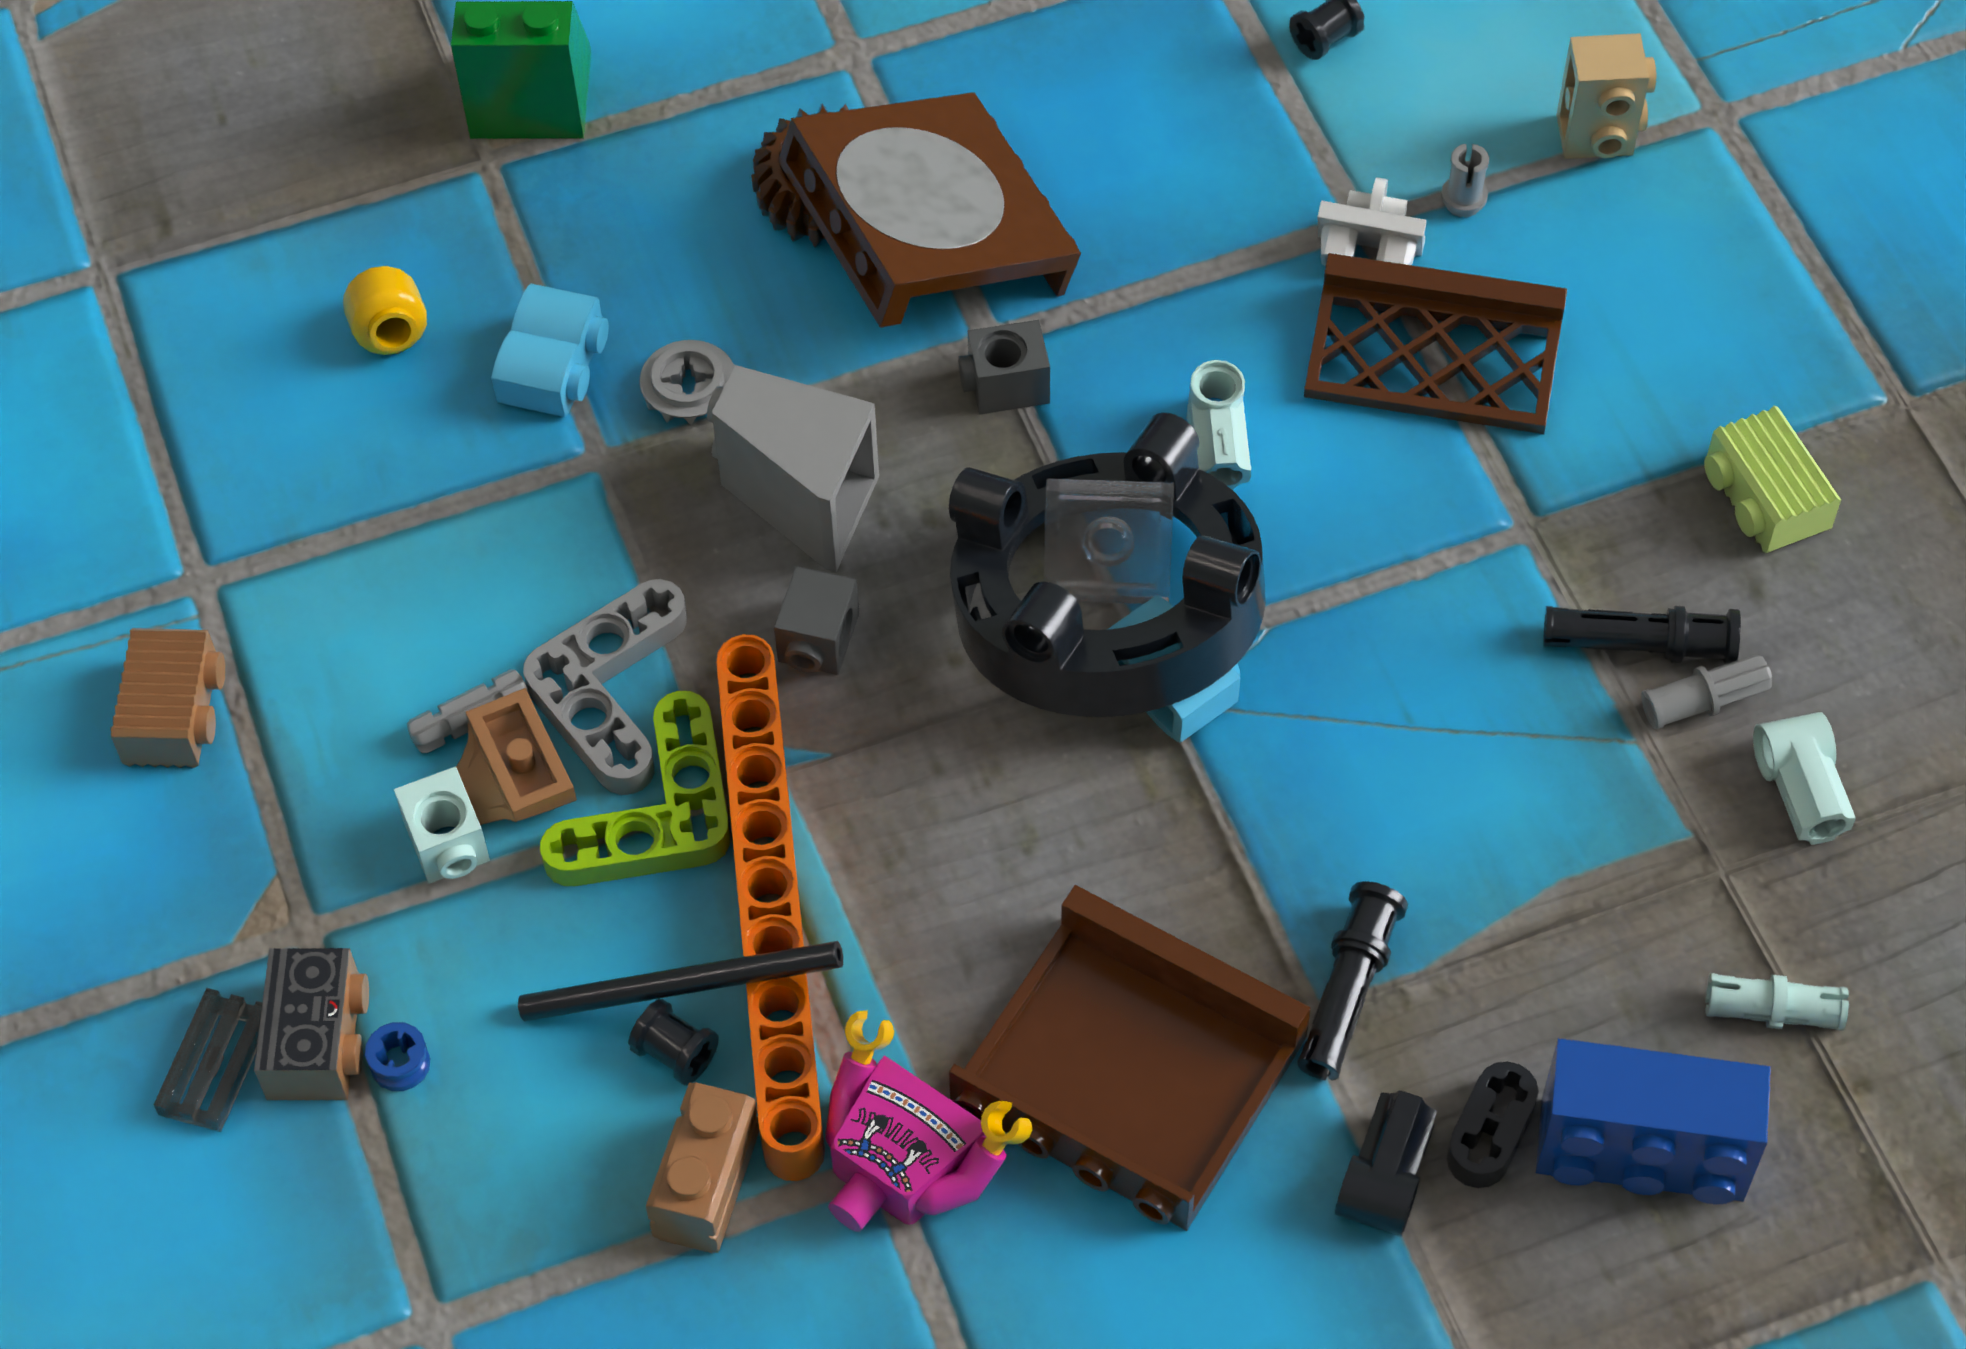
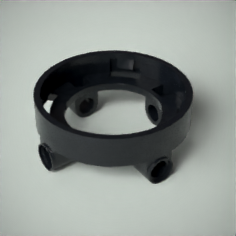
[949,413,1266,717]

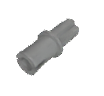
[1641,655,1772,729]

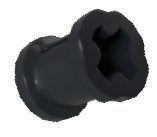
[1289,0,1364,60]
[628,999,719,1086]

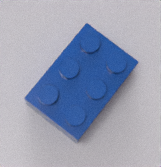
[1536,1038,1771,1204]

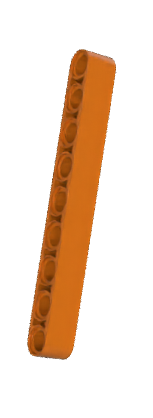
[716,634,825,1181]

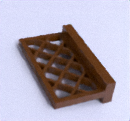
[1304,253,1568,434]

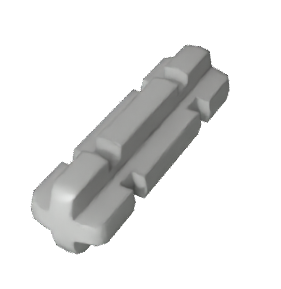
[407,669,529,753]

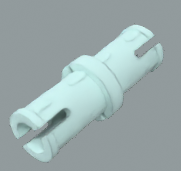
[1705,973,1849,1031]

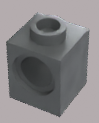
[958,320,1050,414]
[774,566,859,675]

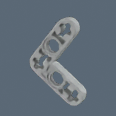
[523,579,687,795]

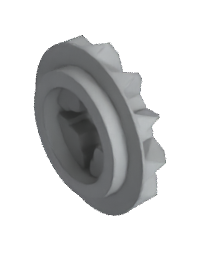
[640,340,734,426]

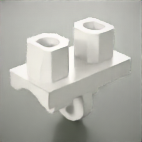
[1318,177,1426,266]

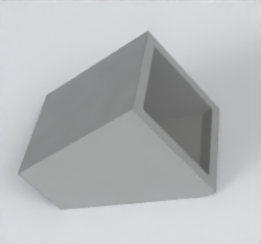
[707,365,879,572]

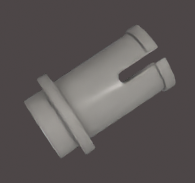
[1441,144,1489,217]

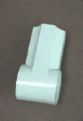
[1186,360,1251,490]
[1753,712,1856,845]

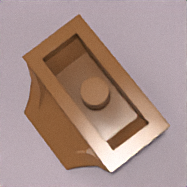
[456,688,577,825]

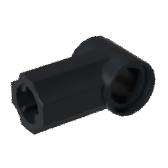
[1335,1090,1437,1237]

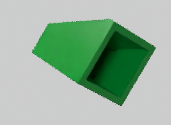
[451,1,591,139]

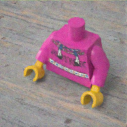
[825,1010,1032,1232]

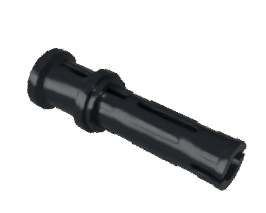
[1543,606,1741,665]
[1297,881,1408,1081]

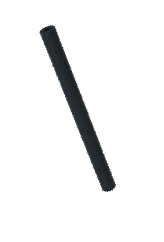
[518,941,844,1021]

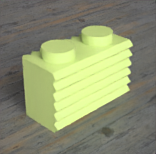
[1704,406,1841,553]

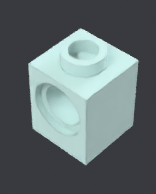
[394,766,490,884]

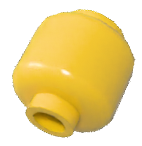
[343,266,427,355]

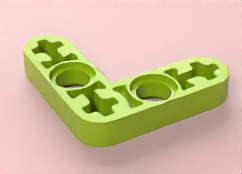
[540,691,730,886]

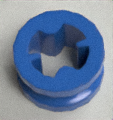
[365,1022,430,1091]

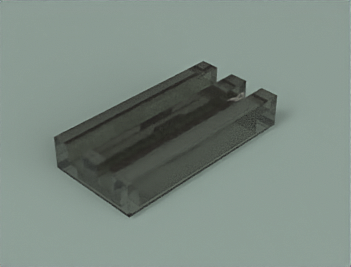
[154,988,262,1132]

